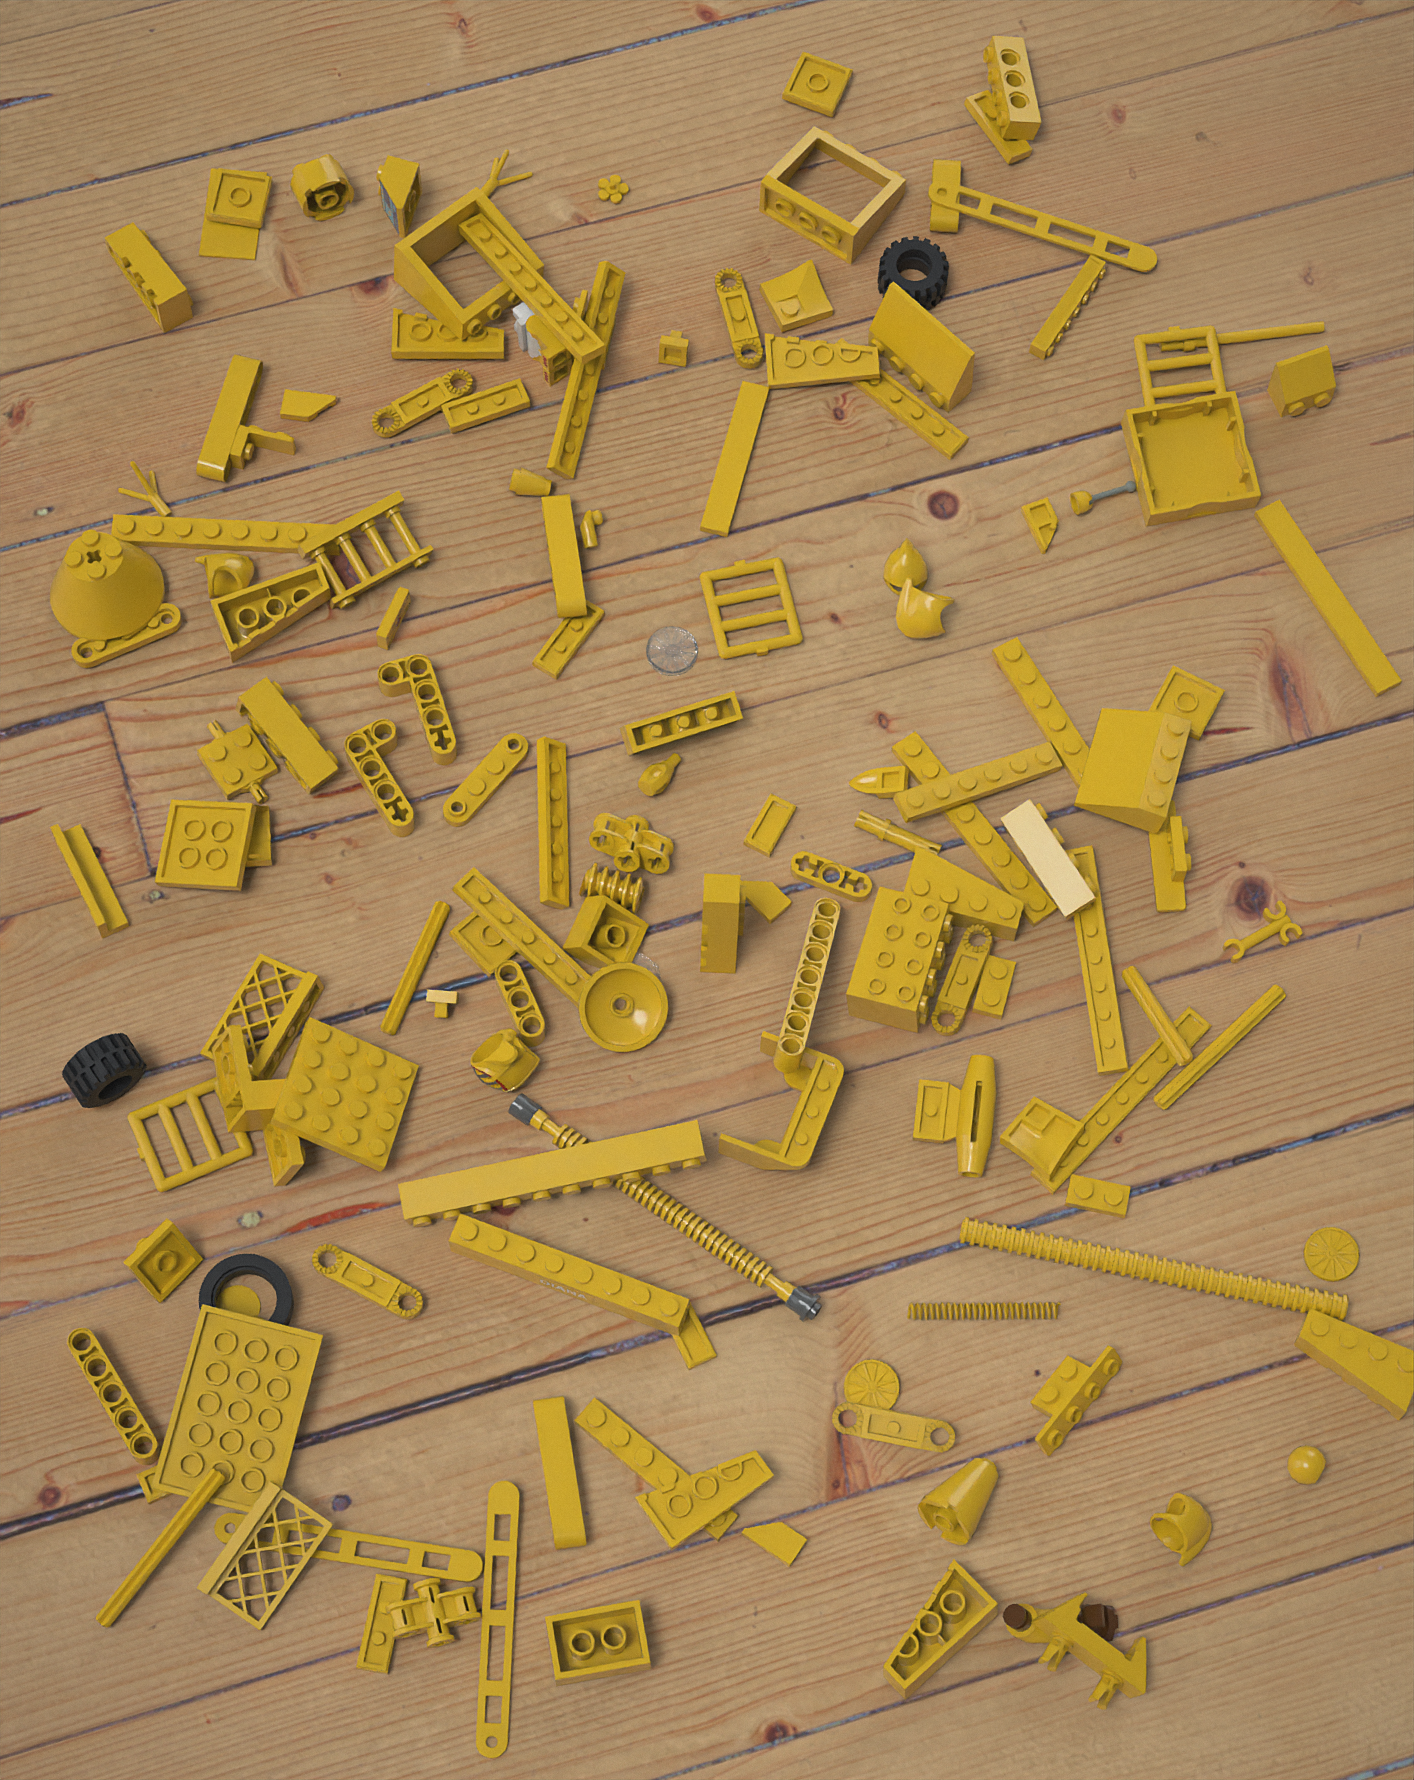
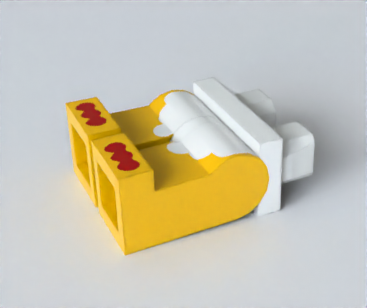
[512,302,572,387]

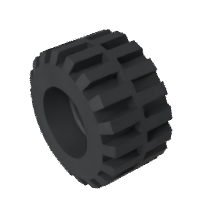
[878,236,949,311]
[62,1033,147,1108]

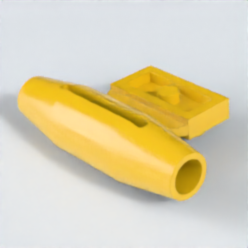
[913,1055,997,1178]

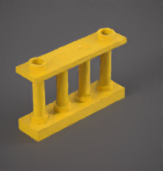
[298,490,434,609]

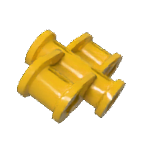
[589,813,674,874]
[386,1578,482,1648]

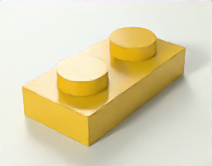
[972,955,1016,1020]
[1064,1174,1131,1219]

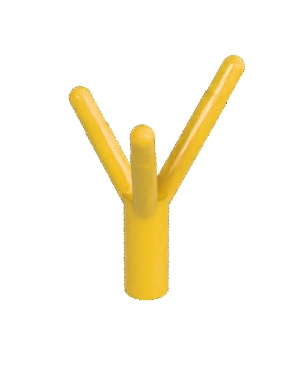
[480,149,533,197]
[118,461,172,517]

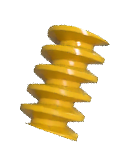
[579,862,645,914]

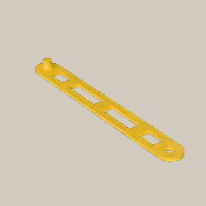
[928,180,1157,272]
[476,1481,520,1759]
[214,1513,483,1583]

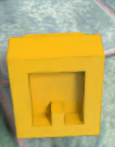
[230,425,296,470]

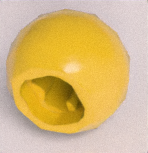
[1287,1445,1326,1485]

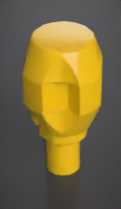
[638,753,681,796]

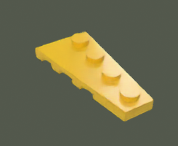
[391,308,504,359]
[765,333,881,390]
[635,1450,774,1551]

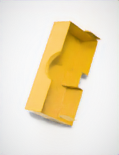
[245,805,272,867]

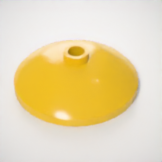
[578,962,668,1052]

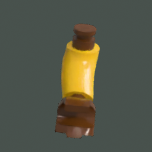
[1003,1603,1119,1644]

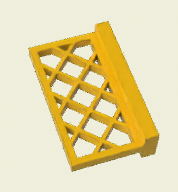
[200,953,325,1081]
[197,1480,333,1630]

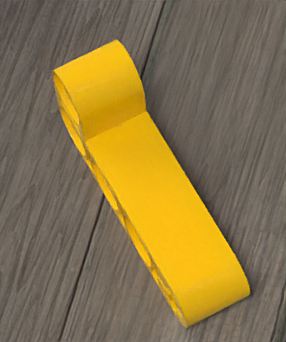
[377,654,457,766]
[344,719,415,837]

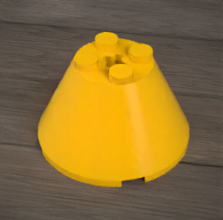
[50,529,165,643]

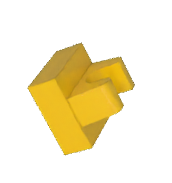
[658,330,689,367]
[426,989,459,1018]

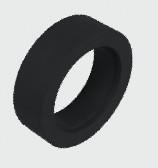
[199,1254,294,1326]

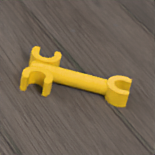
[1222,900,1302,963]

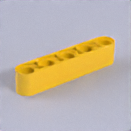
[196,354,263,482]
[541,494,587,619]
[67,1328,161,1465]
[533,1396,587,1550]

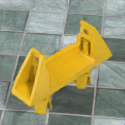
[1031,1592,1147,1710]

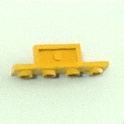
[1148,800,1191,912]
[1030,1345,1122,1456]

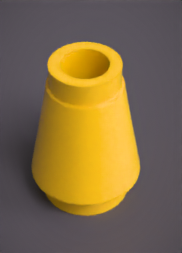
[509,467,552,496]

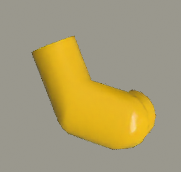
[580,510,603,549]

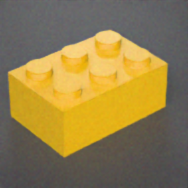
[545,1600,651,1687]

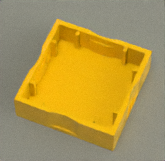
[1121,391,1261,527]

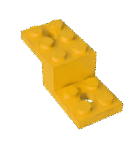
[211,1025,306,1187]

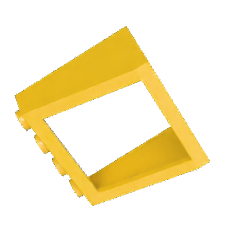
[759,126,906,265]
[394,187,544,341]

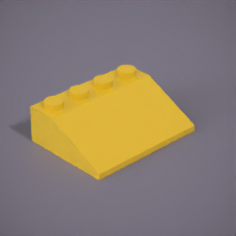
[868,281,975,413]
[1073,708,1192,834]

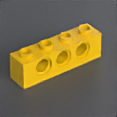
[983,36,1042,140]
[619,691,743,756]

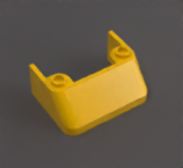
[718,1031,844,1170]

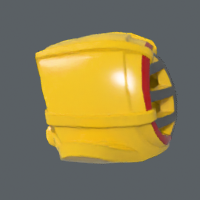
[470,1028,540,1093]

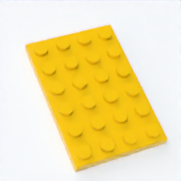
[151,1304,323,1519]

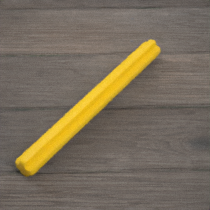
[1153,984,1286,1110]
[95,1468,225,1628]

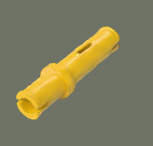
[854,809,942,855]

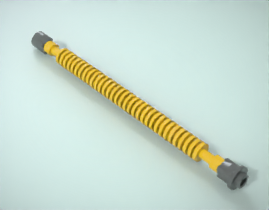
[508,1093,822,1322]

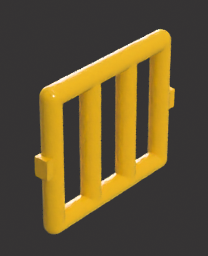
[1133,325,1227,406]
[699,557,803,659]
[127,1076,253,1192]

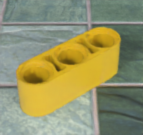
[929,159,961,233]
[495,960,546,1047]

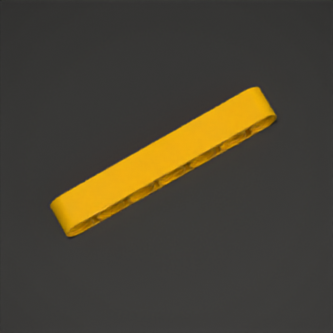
[773,898,840,1073]

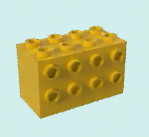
[846,886,954,1033]

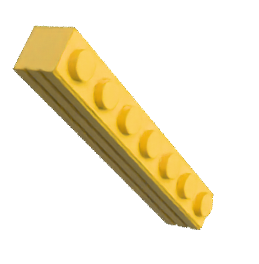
[1029,254,1106,360]

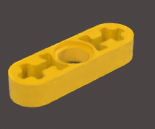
[790,851,872,902]

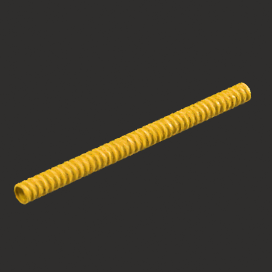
[959,1217,1349,1321]

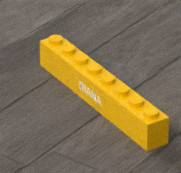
[448,1213,690,1336]

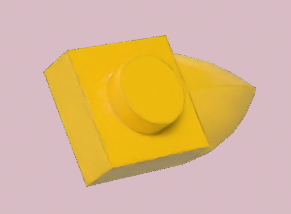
[849,765,909,799]

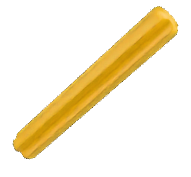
[1122,966,1193,1066]

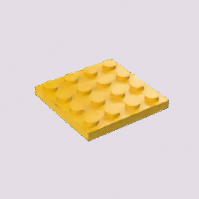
[270,1017,419,1172]

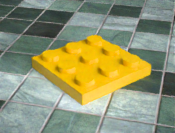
[155,799,257,891]

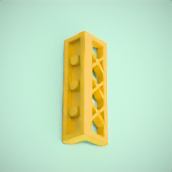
[50,824,130,939]

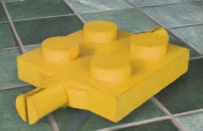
[197,720,278,805]

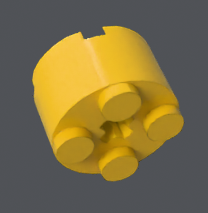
[290,154,354,221]

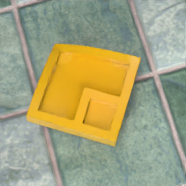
[759,259,833,332]
[1000,1096,1084,1181]

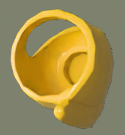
[883,538,928,596]
[195,553,255,599]
[896,577,955,639]
[1149,1493,1212,1567]

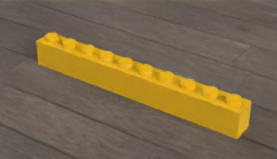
[398,1120,707,1227]

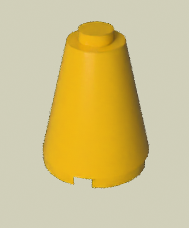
[917,1458,999,1545]

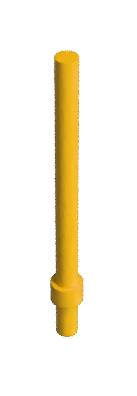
[1159,321,1325,352]

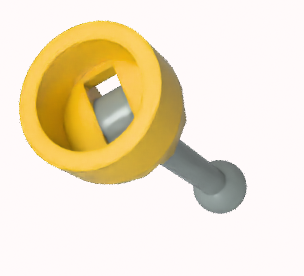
[1070,481,1136,515]

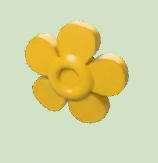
[598,175,629,204]

